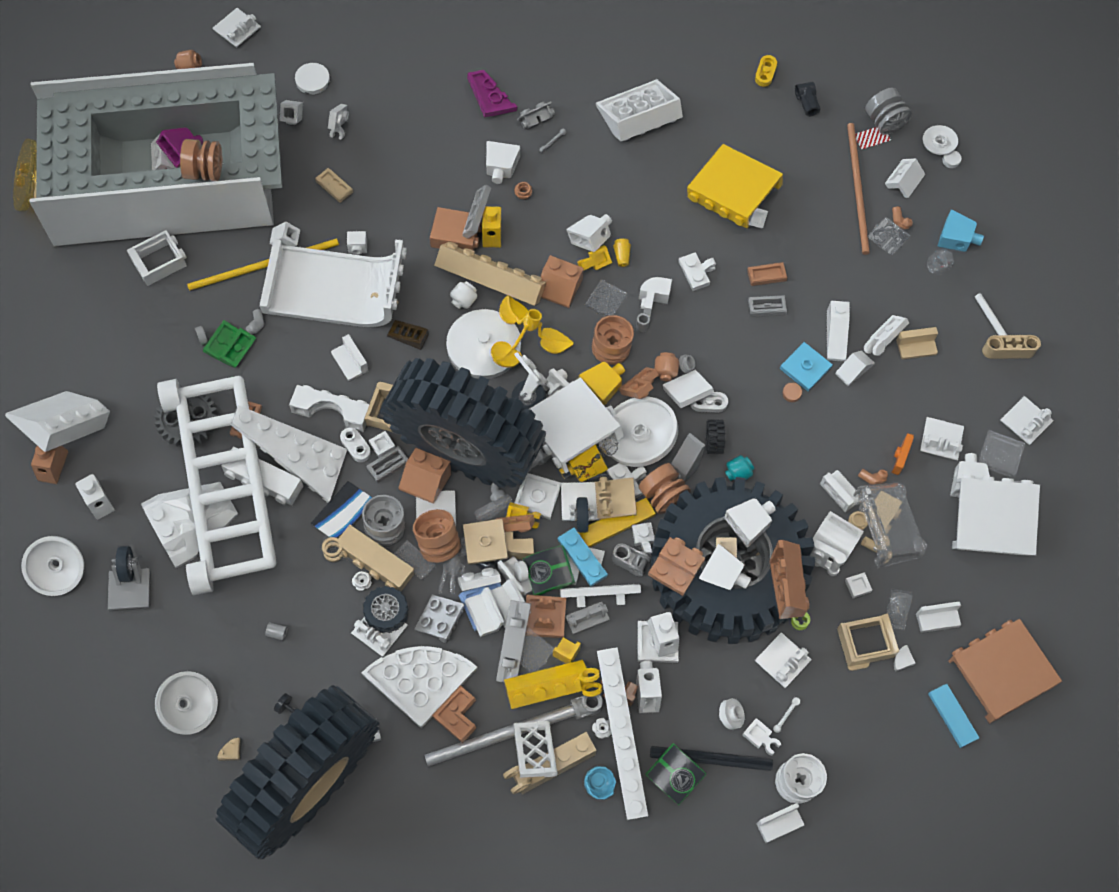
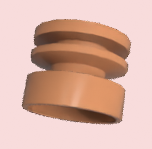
[180,139,223,181]
[592,315,634,365]
[639,463,691,515]
[413,509,461,563]

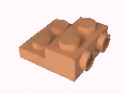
[648,538,705,596]

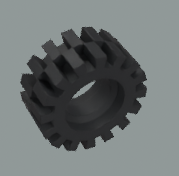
[706,419,725,454]

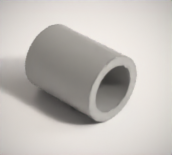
[636,313,650,332]
[265,622,288,641]

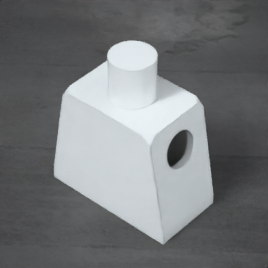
[486,141,520,184]
[566,214,612,252]
[951,453,990,497]
[75,474,115,520]
[724,498,776,547]
[699,544,751,590]
[647,612,679,657]
[636,661,662,713]

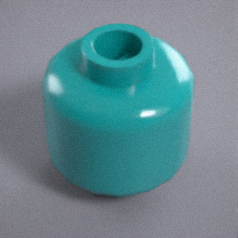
[725,455,755,481]

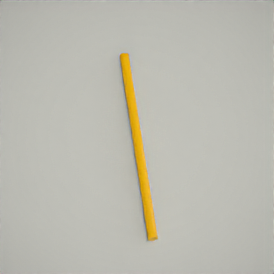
[187,238,339,291]

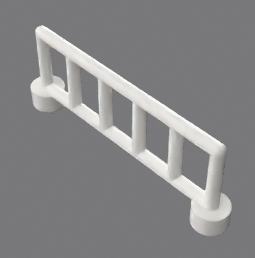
[157,376,277,596]

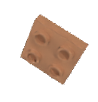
[525,595,566,638]

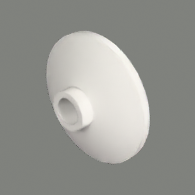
[923,125,958,155]

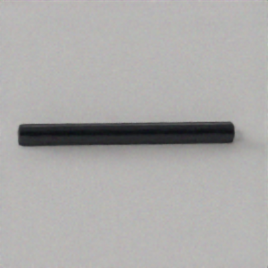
[650,746,773,771]

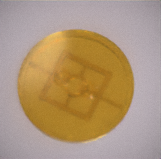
[13,138,37,212]

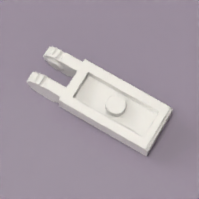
[864,315,909,356]

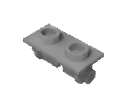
[517,101,555,129]
[565,602,610,634]

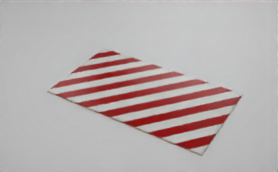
[855,127,891,149]

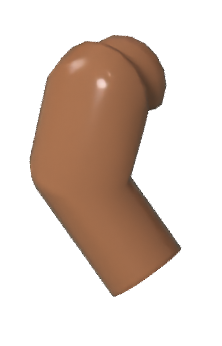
[892,206,913,230]
[858,469,888,485]

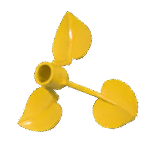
[491,295,574,368]

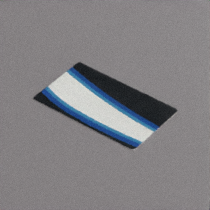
[311,481,372,539]

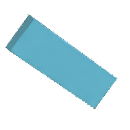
[928,684,979,748]

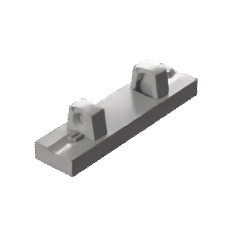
[496,600,531,682]

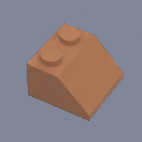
[541,255,584,308]
[399,448,451,504]

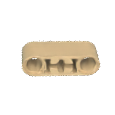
[982,335,1041,359]

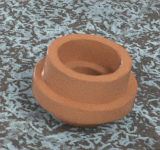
[515,182,532,199]

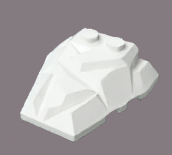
[141,482,238,569]

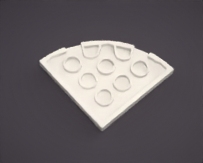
[361,646,477,728]

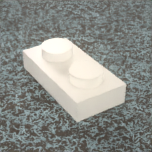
[458,568,501,591]

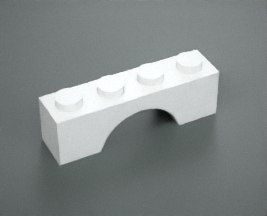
[289,385,369,432]

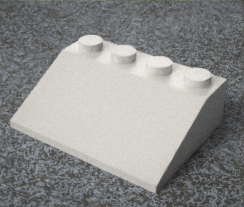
[596,79,683,141]
[5,391,110,452]

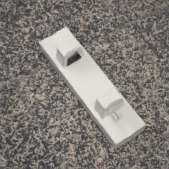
[560,584,641,608]

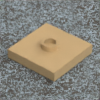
[463,519,508,564]

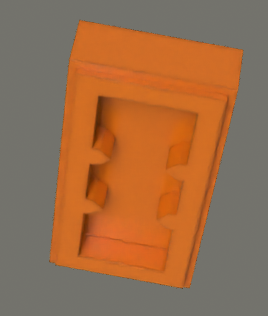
[892,433,914,475]

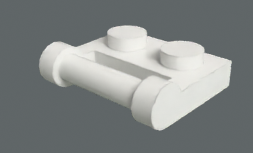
[810,539,846,576]

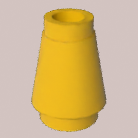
[613,239,631,267]

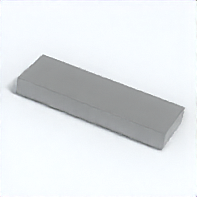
[462,185,491,239]

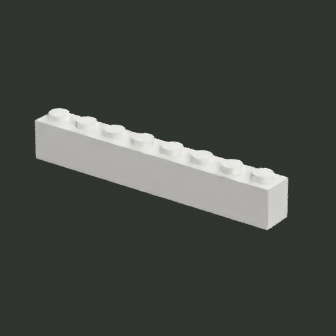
[597,648,648,820]

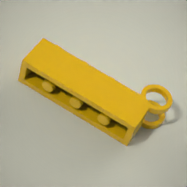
[504,660,603,709]

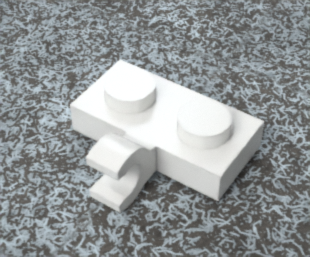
[328,104,349,140]
[679,252,716,291]
[607,463,647,499]

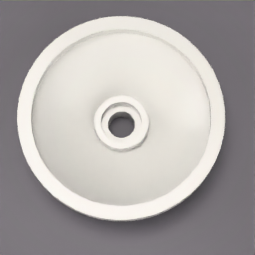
[21,536,84,596]
[155,671,218,735]

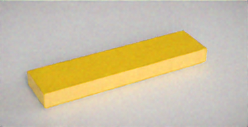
[578,498,656,547]

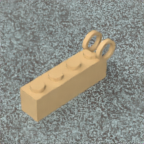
[322,525,414,591]
[503,732,596,794]

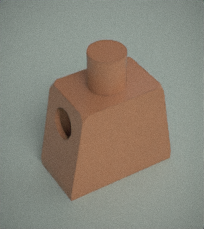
[31,445,68,484]

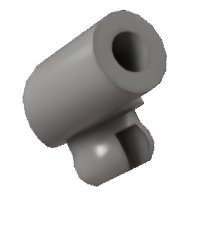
[246,309,264,335]

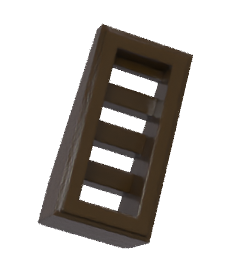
[387,320,429,350]

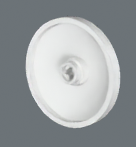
[446,309,521,379]
[603,397,678,467]

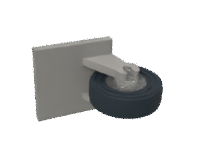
[108,546,150,610]

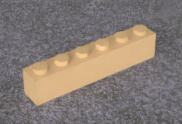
[434,242,546,306]

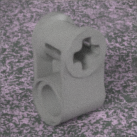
[612,543,651,577]

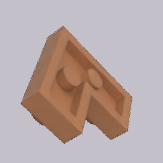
[618,367,658,399]
[432,686,476,743]

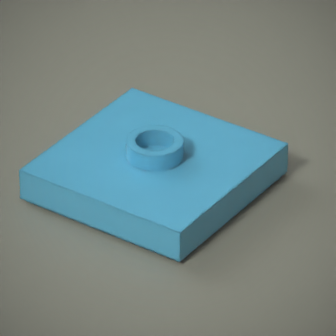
[780,342,833,392]

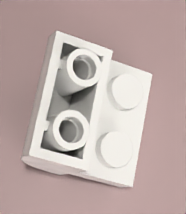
[813,511,864,565]

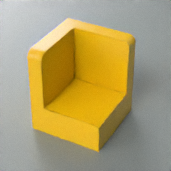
[553,637,581,664]

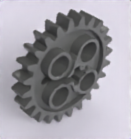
[154,395,218,447]

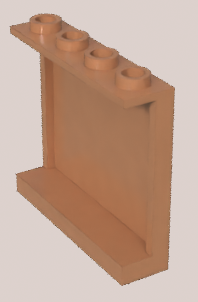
[949,619,1062,724]

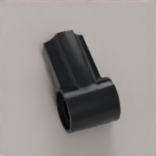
[795,82,820,117]

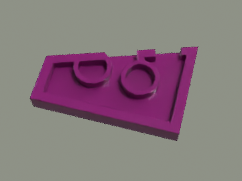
[467,70,518,118]

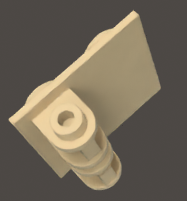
[595,477,637,519]

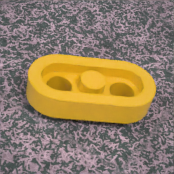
[755,55,777,87]

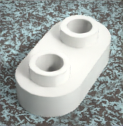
[690,392,728,412]
[340,428,371,462]

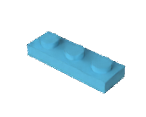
[558,528,608,587]

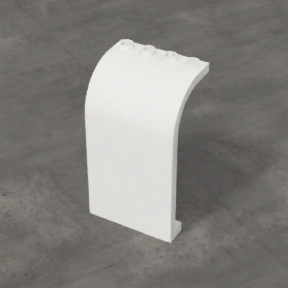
[260,239,407,327]

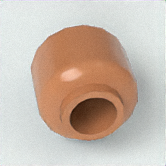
[174,50,202,69]
[654,352,679,381]

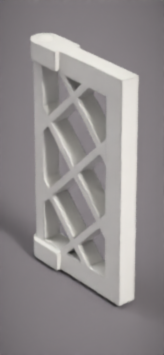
[513,721,558,778]

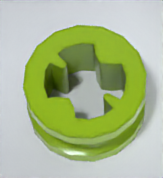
[791,612,810,630]

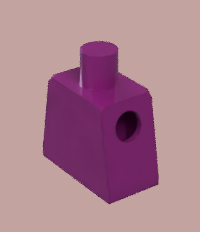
[156,127,203,168]

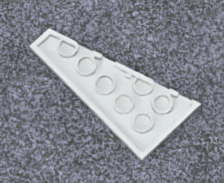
[231,406,347,503]

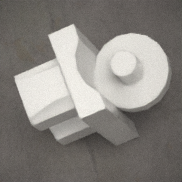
[546,368,574,396]

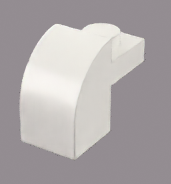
[639,277,672,317]

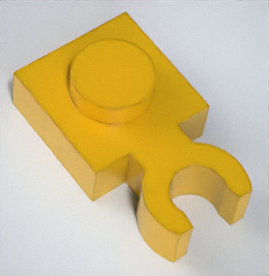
[506,502,541,528]

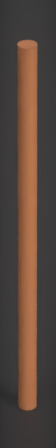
[847,123,870,255]

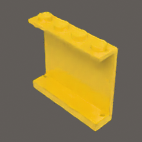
[687,144,783,228]

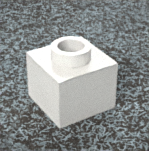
[347,231,367,255]

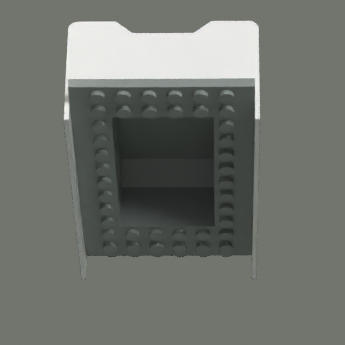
[29,63,282,246]

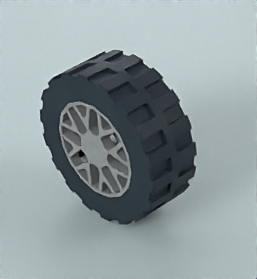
[363,586,409,633]

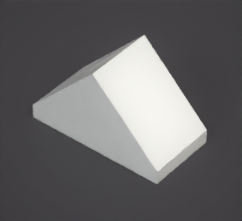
[835,351,875,386]

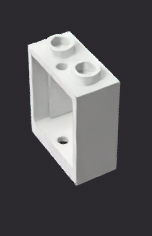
[127,230,187,286]

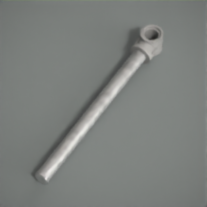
[424,691,602,767]

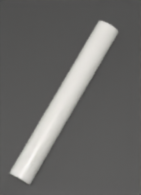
[975,293,1007,335]

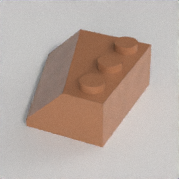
[769,540,809,619]

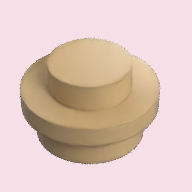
[848,511,868,530]

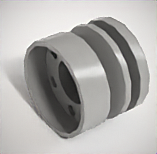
[865,88,912,135]
[362,495,405,546]

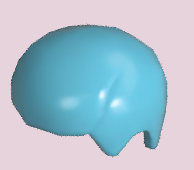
[584,766,616,800]

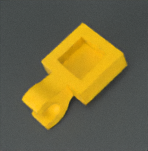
[577,245,612,270]

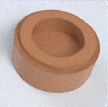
[782,383,802,402]

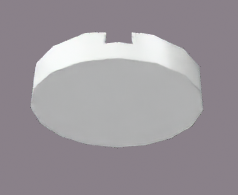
[295,63,330,95]

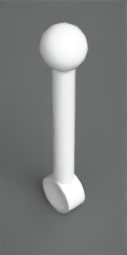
[773,697,800,733]

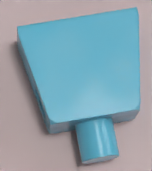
[937,210,984,251]

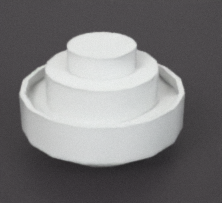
[719,698,745,730]

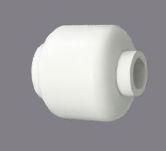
[450,281,477,309]

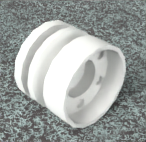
[775,753,827,804]

